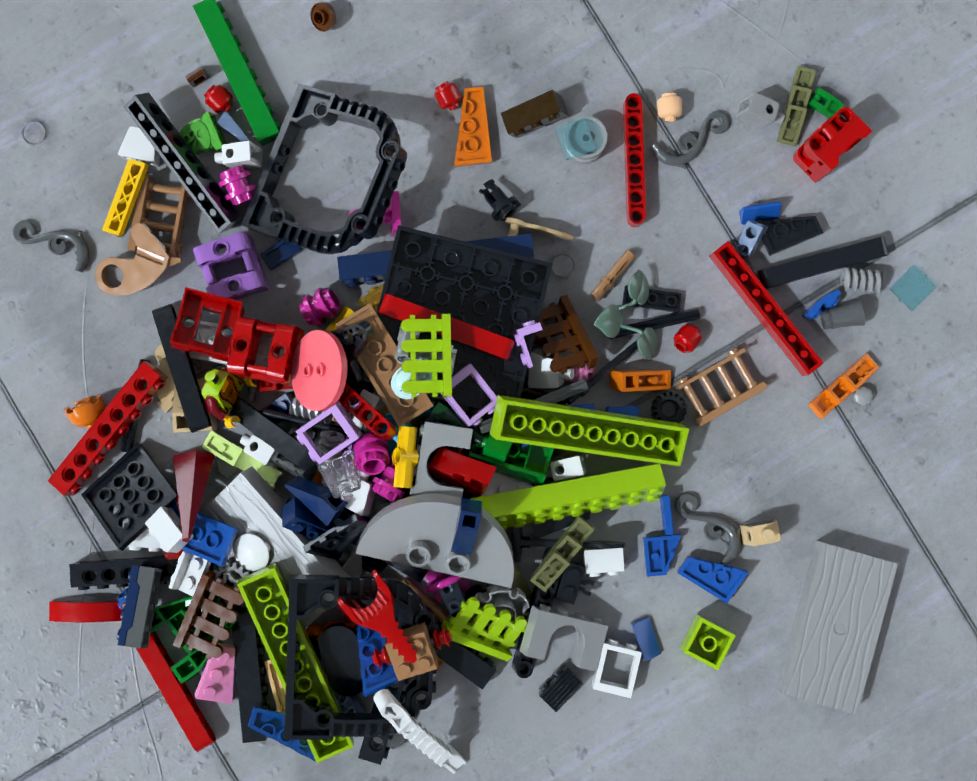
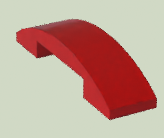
[49,601,122,623]

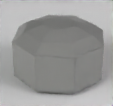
[852,386,873,406]

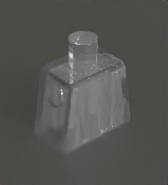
[318,452,361,501]

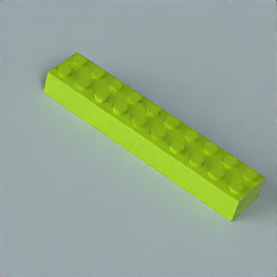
[490,395,689,466]
[471,463,666,530]
[237,563,354,763]

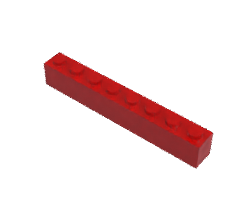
[709,241,824,376]

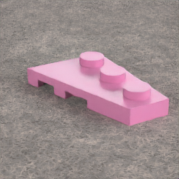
[195,643,235,704]

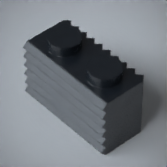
[539,665,583,712]

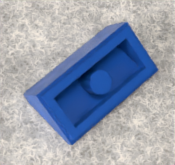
[739,201,781,225]
[631,617,662,661]

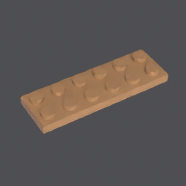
[336,303,433,426]

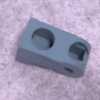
[736,220,768,259]

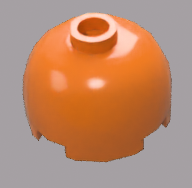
[63,394,106,429]

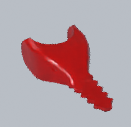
[337,570,417,664]

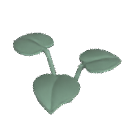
[593,270,657,360]

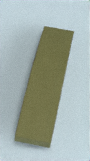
[777,66,817,147]
[530,515,595,592]

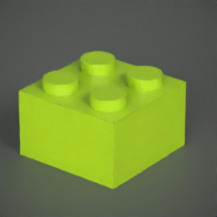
[679,614,736,670]

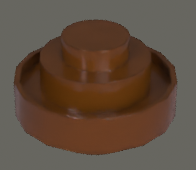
[310,2,336,32]

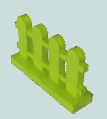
[401,314,452,398]
[440,597,527,662]

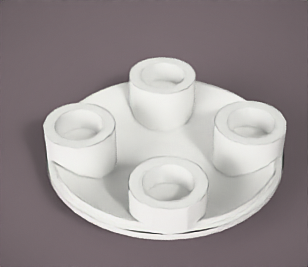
[233,532,271,571]

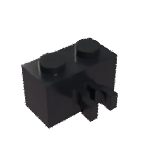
[555,561,594,605]

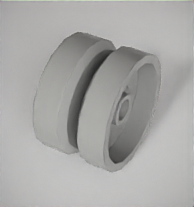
[564,116,607,164]

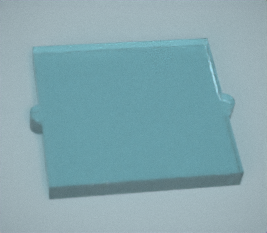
[555,118,596,160]
[890,265,936,311]

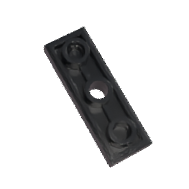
[622,286,682,313]

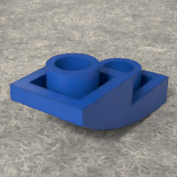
[802,290,841,320]

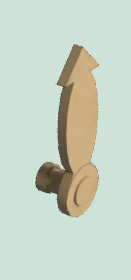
[506,218,574,240]
[155,344,175,413]

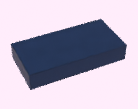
[260,241,303,271]

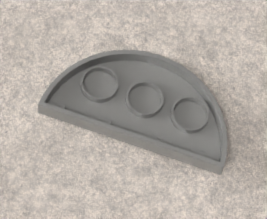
[356,494,514,588]

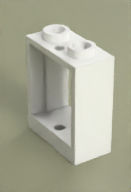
[591,638,642,698]

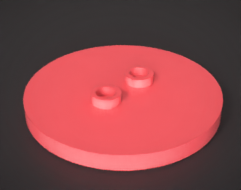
[291,330,347,411]

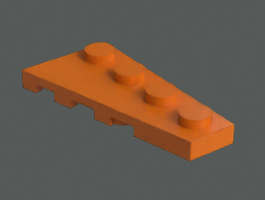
[454,87,492,167]

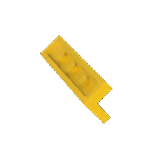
[102,159,149,237]

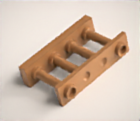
[127,175,191,258]
[675,347,767,427]

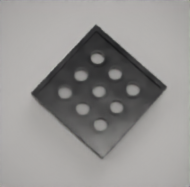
[81,442,178,551]

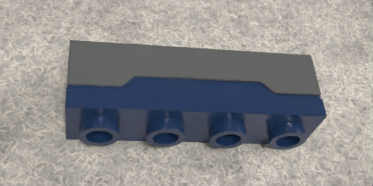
[117,565,162,649]

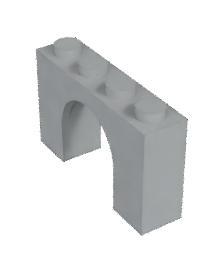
[409,421,473,498]
[520,604,609,671]

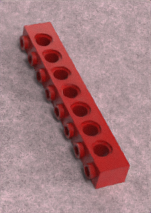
[48,361,168,496]

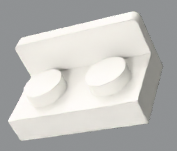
[169,551,211,596]

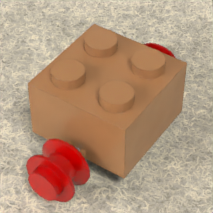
[372,623,453,681]

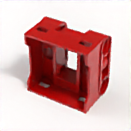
[793,107,872,183]
[170,287,245,362]
[227,317,305,386]

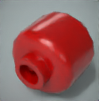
[434,81,462,111]
[204,85,233,114]
[673,324,702,353]

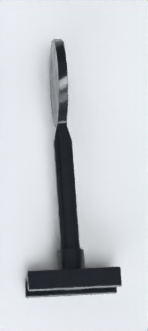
[512,526,625,562]

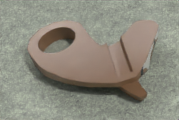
[95,223,182,295]

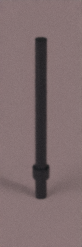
[565,340,638,405]
[263,408,367,439]

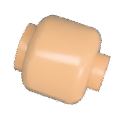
[657,93,682,122]

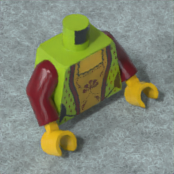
[202,368,257,428]

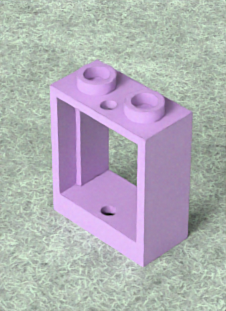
[441,363,497,427]
[295,401,362,465]

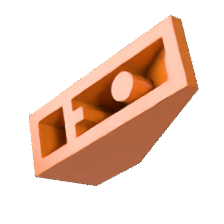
[610,369,671,392]

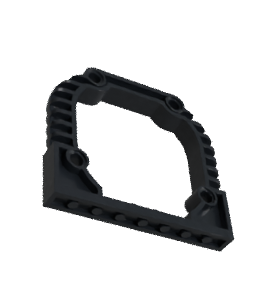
[241,84,407,255]
[284,574,438,740]

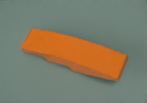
[808,353,879,419]

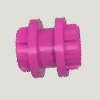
[218,166,256,207]
[299,288,341,326]
[353,433,390,475]
[372,459,405,502]

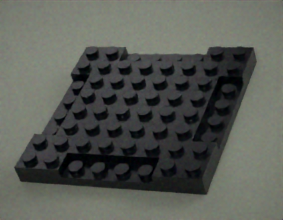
[363,225,553,409]

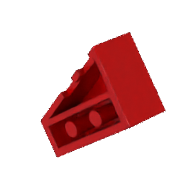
[428,447,497,497]

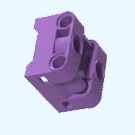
[193,231,270,300]

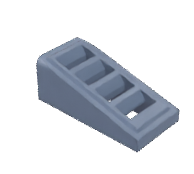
[217,111,251,142]

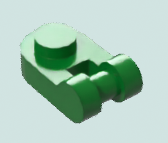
[807,88,844,119]

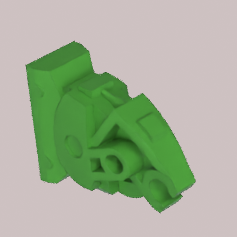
[179,111,227,155]

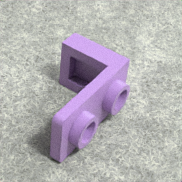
[514,320,542,368]

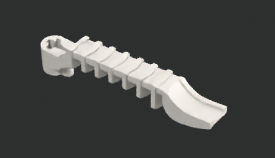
[374,689,467,774]

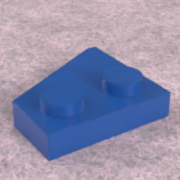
[643,534,681,577]

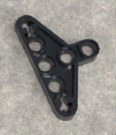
[331,321,373,386]

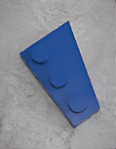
[677,555,748,603]

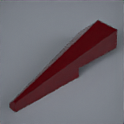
[172,449,215,543]

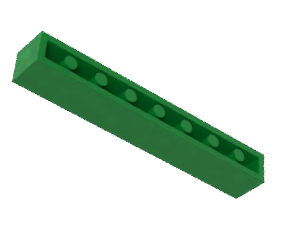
[193,0,281,146]

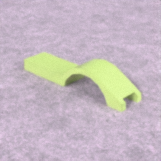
[202,431,283,490]

